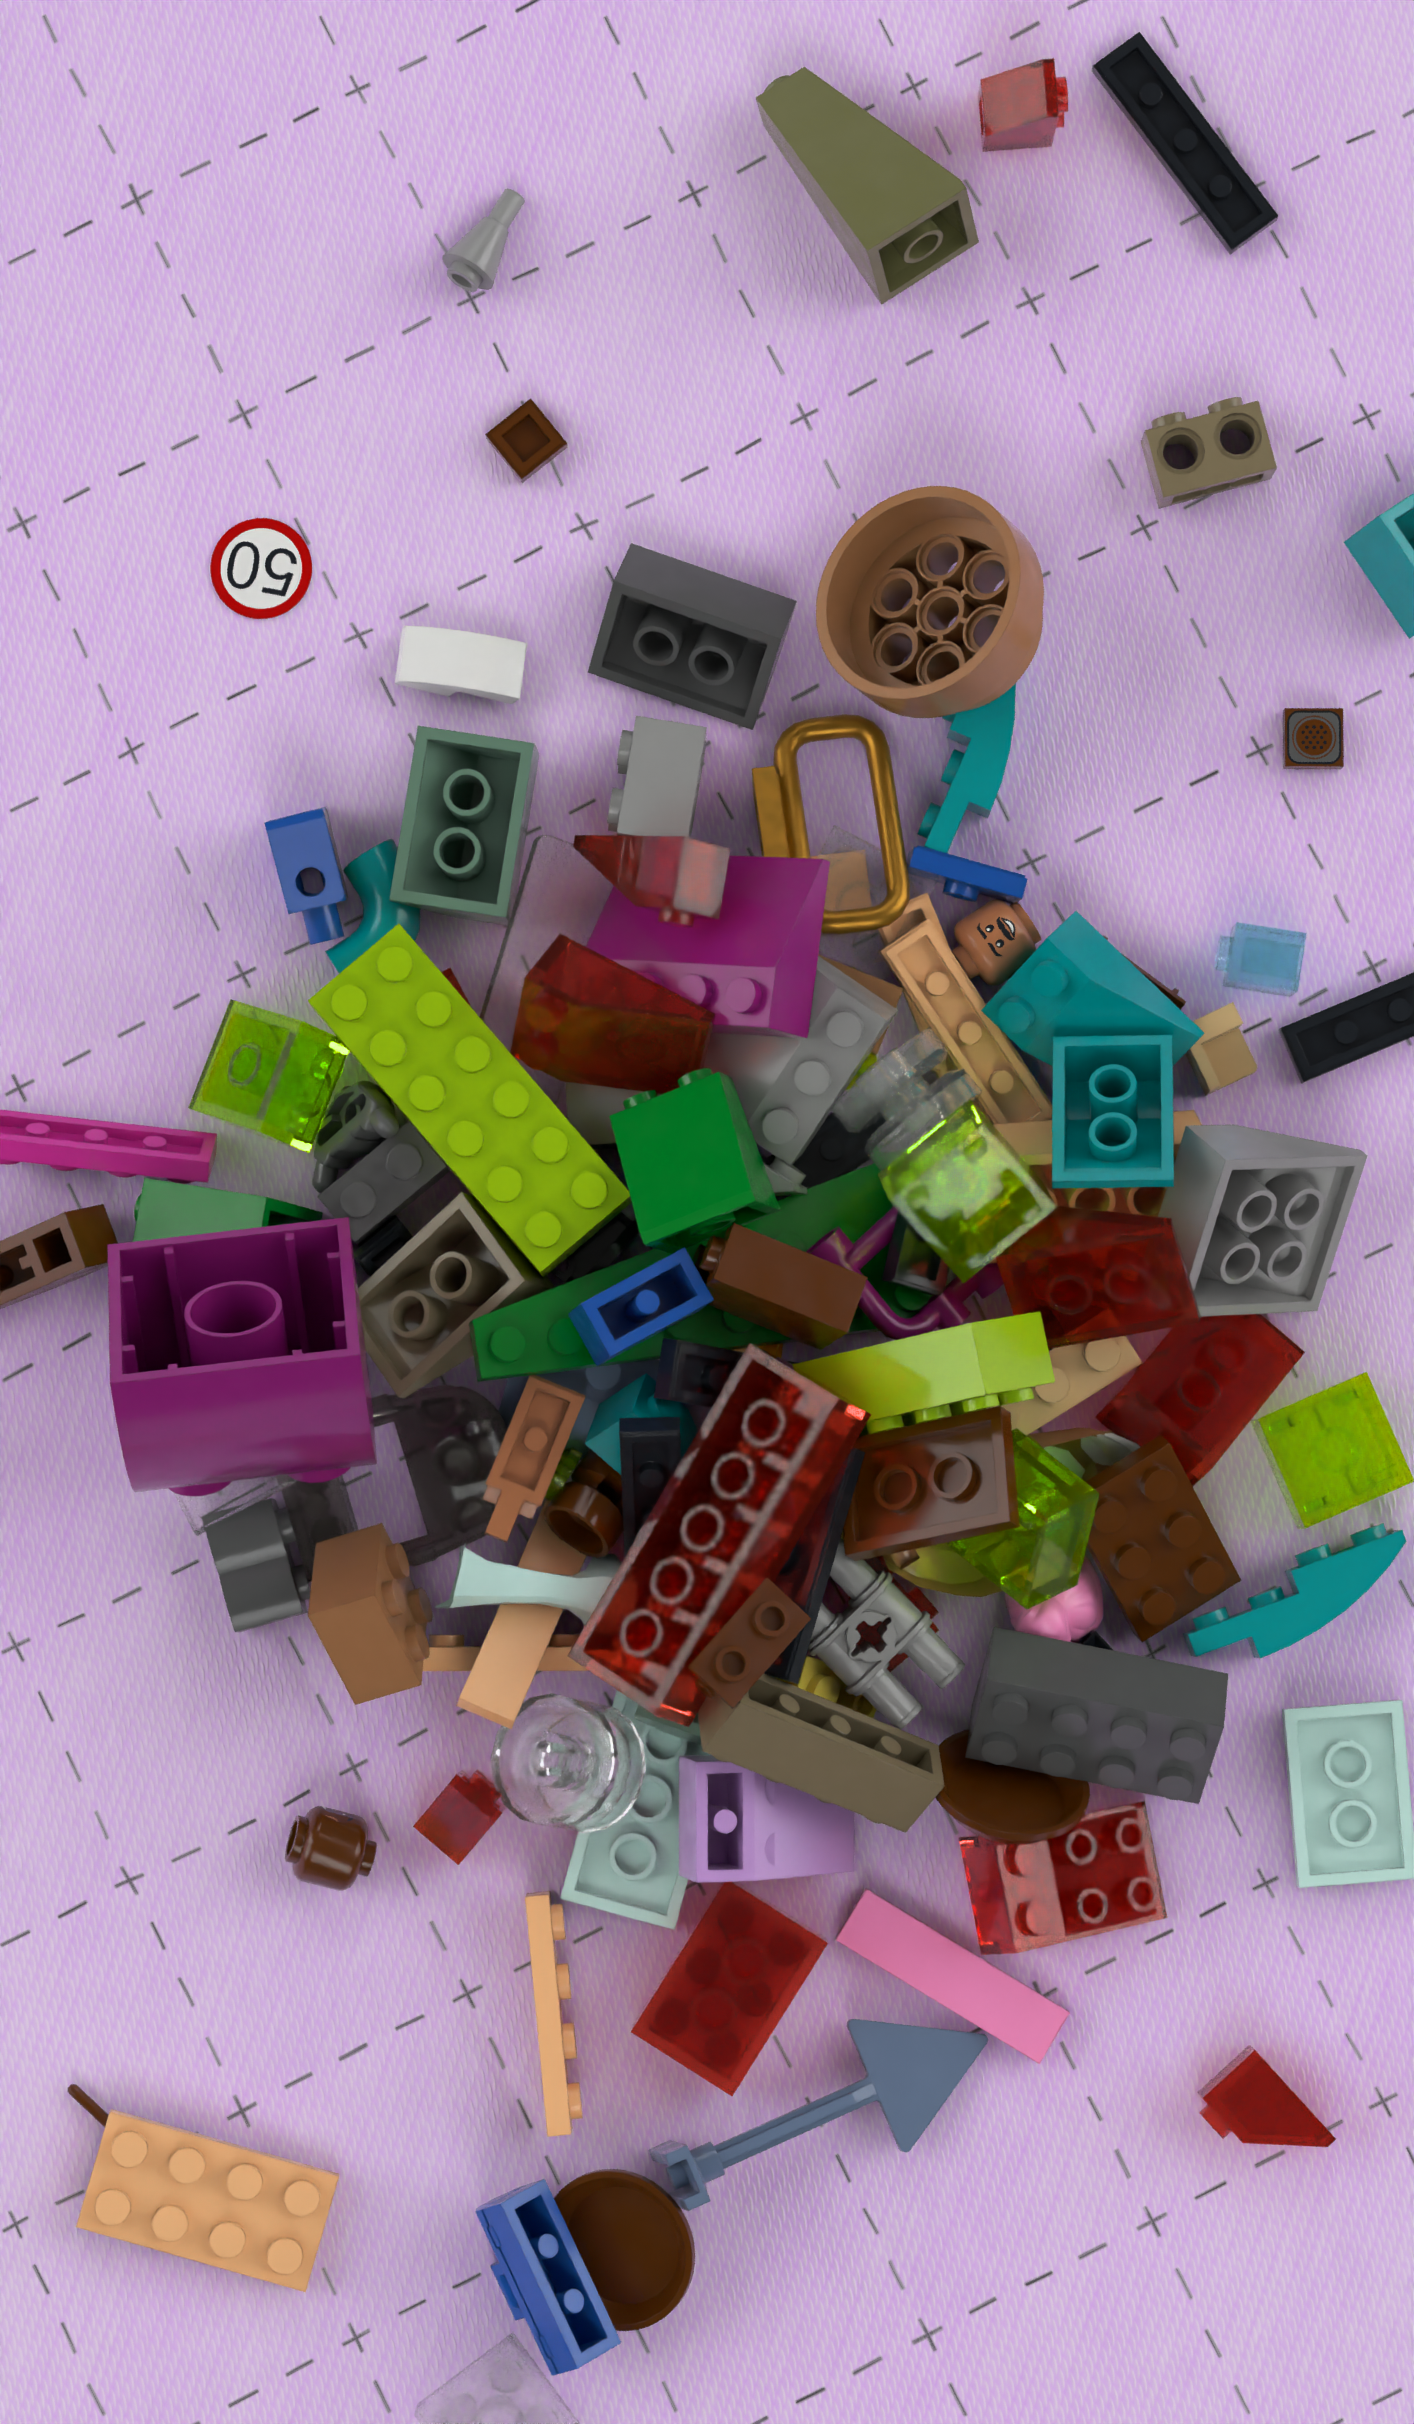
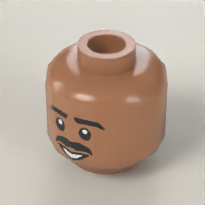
[951,899,1041,986]

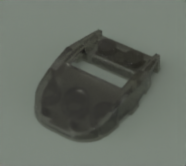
[277,1385,508,1582]

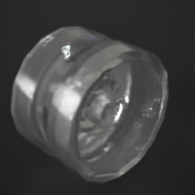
[830,1027,982,1174]
[491,1693,646,1833]

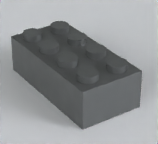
[965,1627,1228,1804]

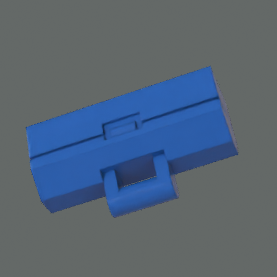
[475,2179,621,2376]

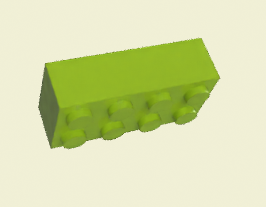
[782,1311,1055,1442]

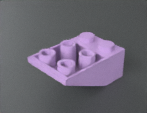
[679,1755,854,1883]

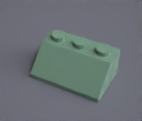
[389,726,539,926]

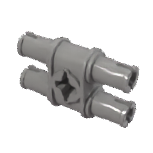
[808,1538,965,1730]

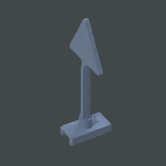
[648,2019,988,2211]

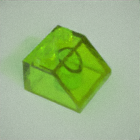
[188,999,349,1153]

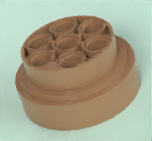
[816,486,1044,718]

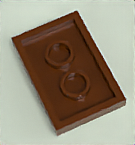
[837,1406,1020,1561]
[1061,1435,1241,1643]

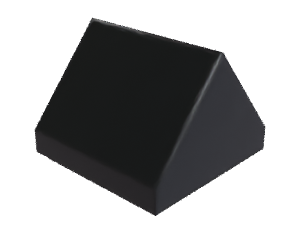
[353,1215,414,1277]

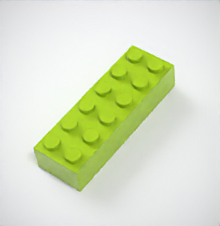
[308,924,632,1278]

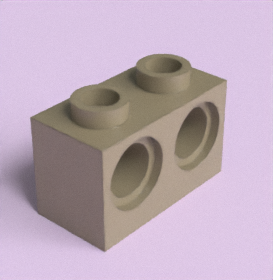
[1141,397,1277,509]

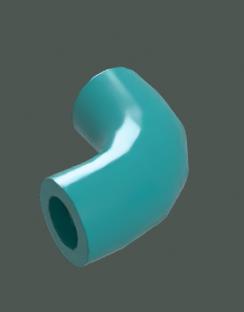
[325,839,421,974]

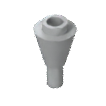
[442,189,525,292]

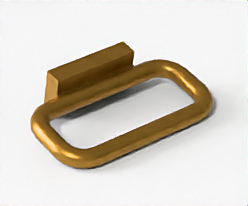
[752,714,910,935]

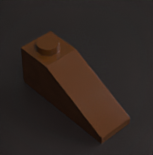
[0,1204,118,1309]

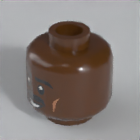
[285,1806,377,1891]

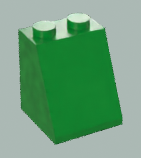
[609,1068,781,1254]
[132,1178,323,1242]

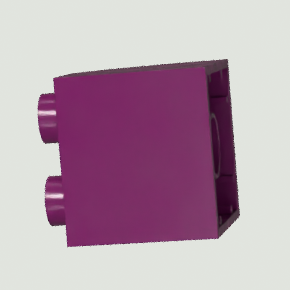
[107,1217,377,1497]

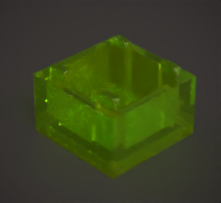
[877,1099,1057,1283]
[1250,1372,1414,1529]
[945,1428,1099,1610]

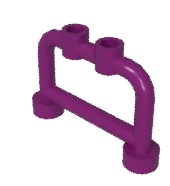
[806,1119,1009,1340]

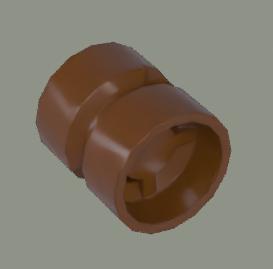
[544,1449,624,1558]

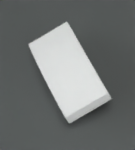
[395,625,527,704]

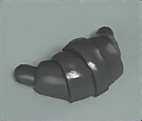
[313,1081,399,1193]

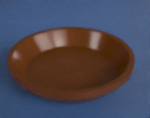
[935,1729,1090,1844]
[554,2169,695,2331]

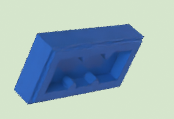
[906,845,1028,903]

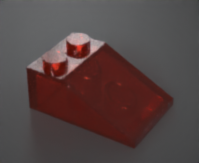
[510,933,716,1094]
[995,1206,1201,1349]
[1095,1314,1305,1486]

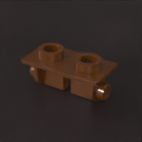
[688,1578,812,1708]

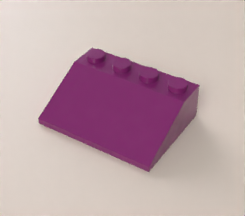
[573,852,830,1038]

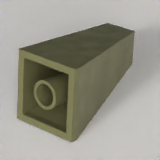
[756,67,979,304]

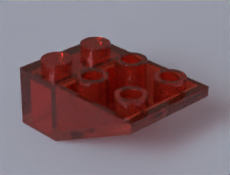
[959,1801,1167,1955]

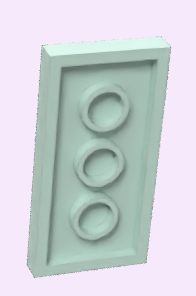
[560,1671,711,1930]

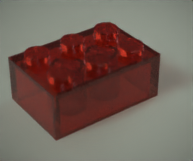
[631,1882,828,2096]

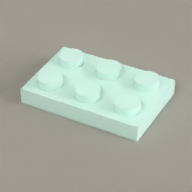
[1282,1700,1414,1888]

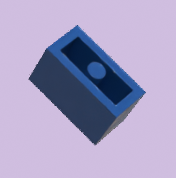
[568,1247,714,1367]

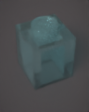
[1215,922,1307,997]

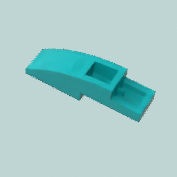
[917,683,1016,853]
[1183,1523,1406,1659]

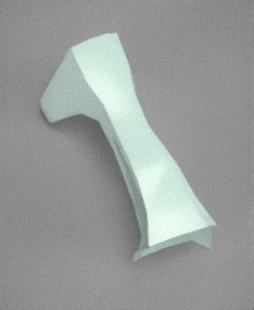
[434,1544,633,1634]

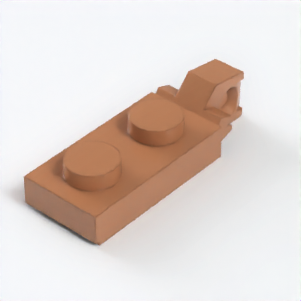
[482,1375,586,1543]

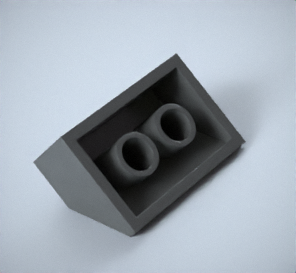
[588,543,797,730]

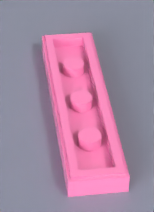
[836,1888,1070,2064]

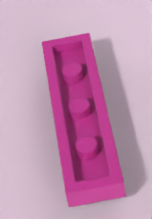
[0,1110,217,1184]

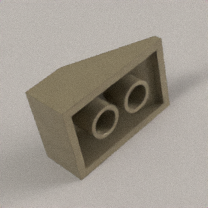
[358,1192,555,1398]

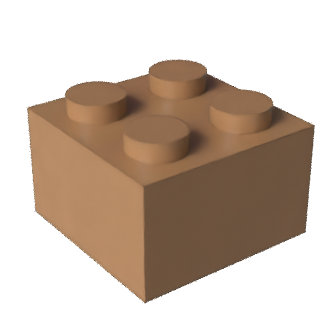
[308,1523,433,1705]

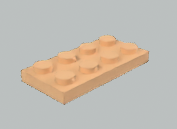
[76,2109,339,2292]

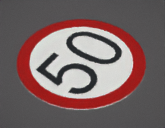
[210,518,312,619]

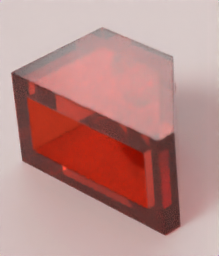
[1197,2045,1336,2147]

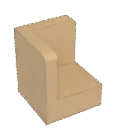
[1185,1002,1257,1096]

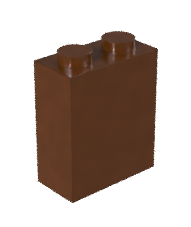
[692,1223,868,1350]

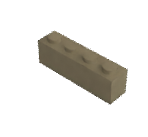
[698,1674,945,1833]

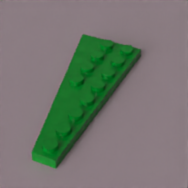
[469,1150,932,1382]

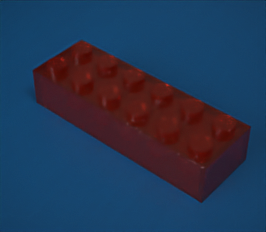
[568,1343,872,1727]

